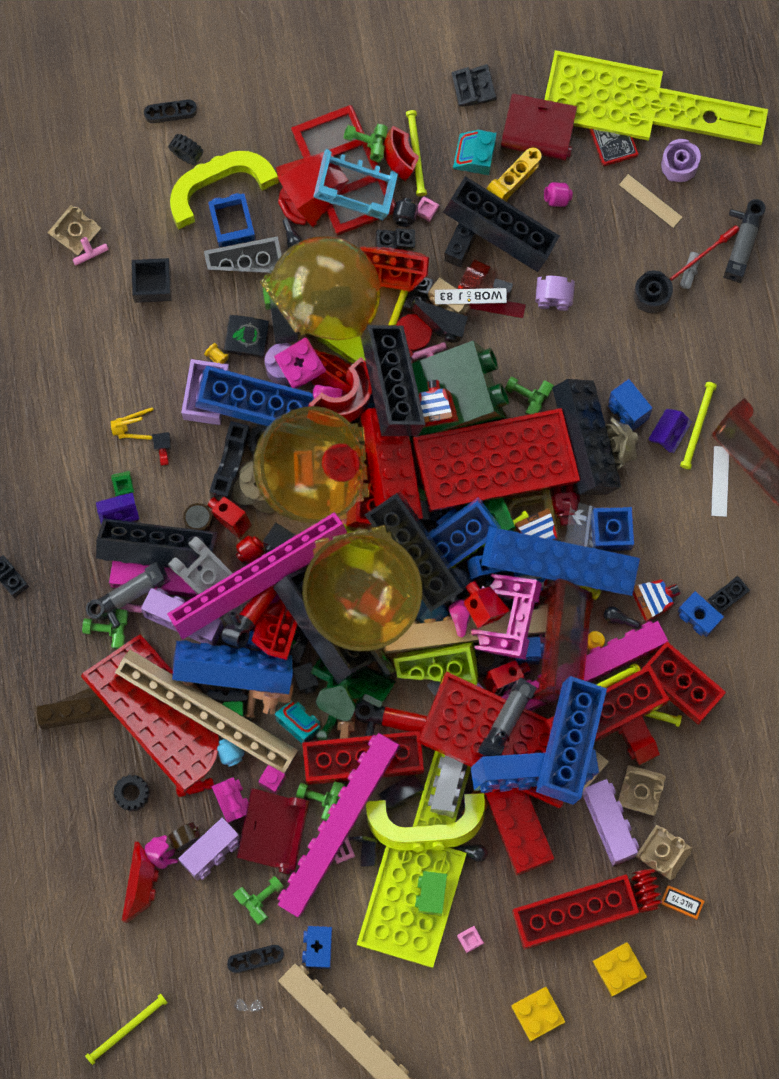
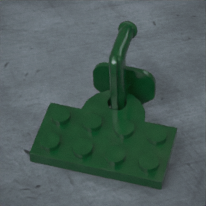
[311,658,396,741]

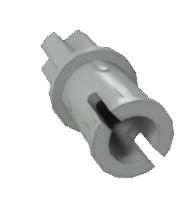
[680,252,700,289]

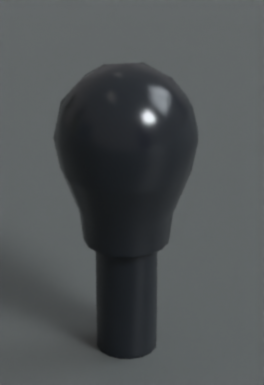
[282,218,303,252]
[603,606,640,629]
[450,844,488,862]

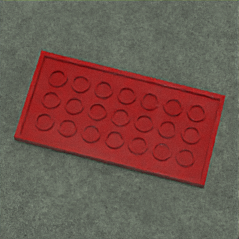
[413,408,580,512]
[417,671,564,808]

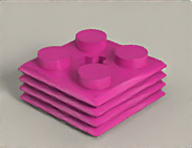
[274,338,326,389]

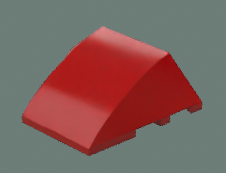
[276,152,349,228]

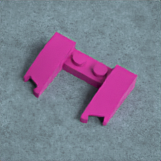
[471,574,542,659]

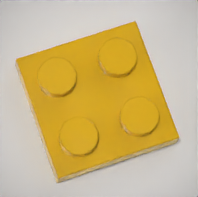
[592,942,647,997]
[511,987,565,1042]

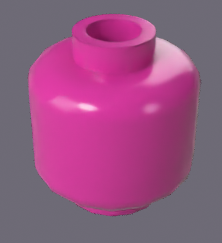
[544,182,573,207]

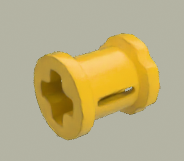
[204,343,229,364]

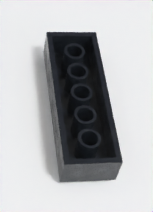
[442,176,560,272]
[361,325,425,436]
[552,379,621,495]
[365,491,465,612]
[96,518,218,571]
[273,565,375,684]

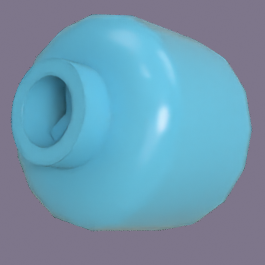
[217,738,244,767]

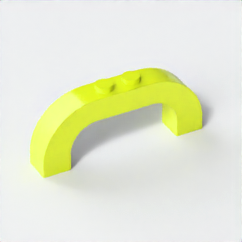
[170,151,278,230]
[366,793,485,852]

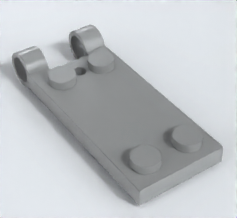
[168,536,250,624]

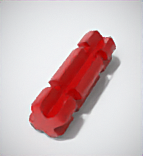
[176,778,214,797]

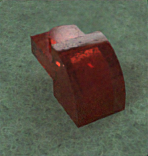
[458,259,491,289]

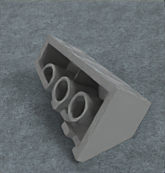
[204,236,285,273]
[428,755,467,818]

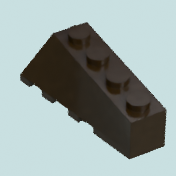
[36,688,116,730]

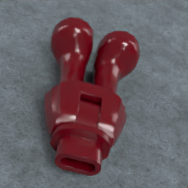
[550,483,580,527]

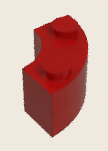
[383,126,419,181]
[616,717,660,765]

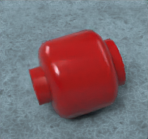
[236,535,264,564]

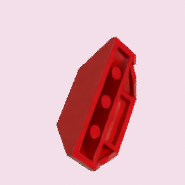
[359,246,429,291]
[303,349,372,397]
[252,599,297,660]
[122,842,159,923]

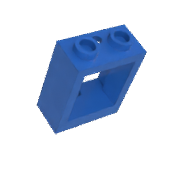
[208,193,256,248]

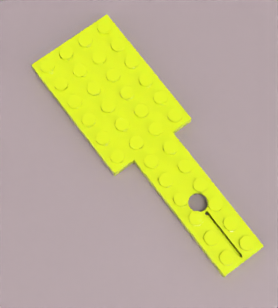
[544,50,768,145]
[357,751,471,968]

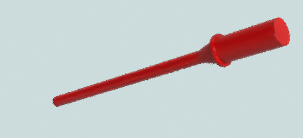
[670,225,739,281]

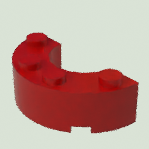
[306,357,372,425]

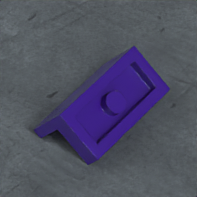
[649,409,692,453]
[96,493,139,524]

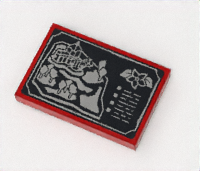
[589,129,638,167]

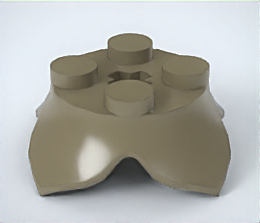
[606,418,638,470]
[233,461,287,514]

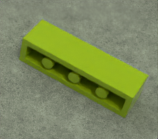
[314,315,366,364]

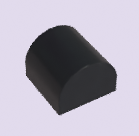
[493,279,513,300]

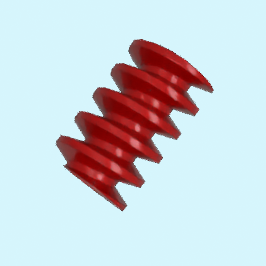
[631,869,662,913]

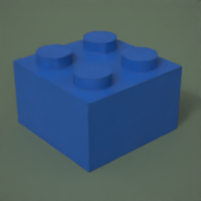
[608,379,652,431]
[591,507,634,551]

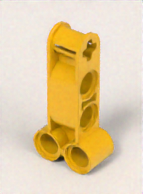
[486,148,541,202]

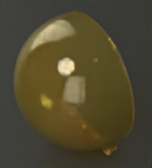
[260,236,381,340]
[253,406,369,524]
[303,525,422,651]

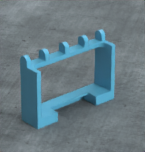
[313,149,398,220]

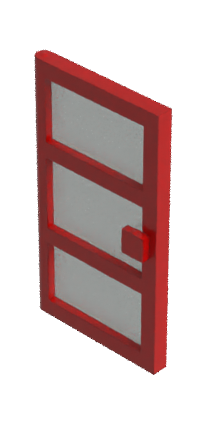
[291,105,395,236]

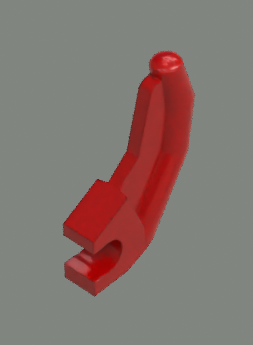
[278,187,306,225]

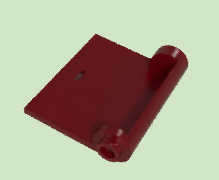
[501,93,577,160]
[236,788,309,874]

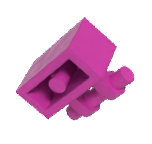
[212,777,248,823]

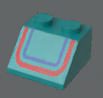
[453,130,497,175]
[275,700,321,744]

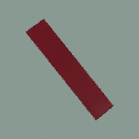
[469,301,526,318]

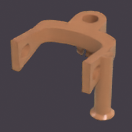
[244,684,294,718]

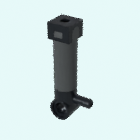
[723,199,766,283]
[86,562,170,628]
[477,677,537,757]

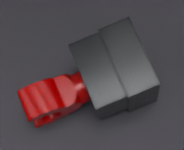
[152,432,171,466]

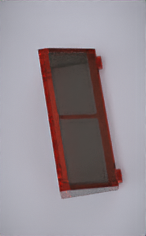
[711,398,779,506]
[531,578,593,705]

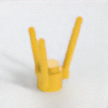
[111,407,153,440]

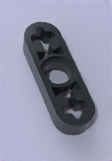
[144,99,197,123]
[227,945,284,974]

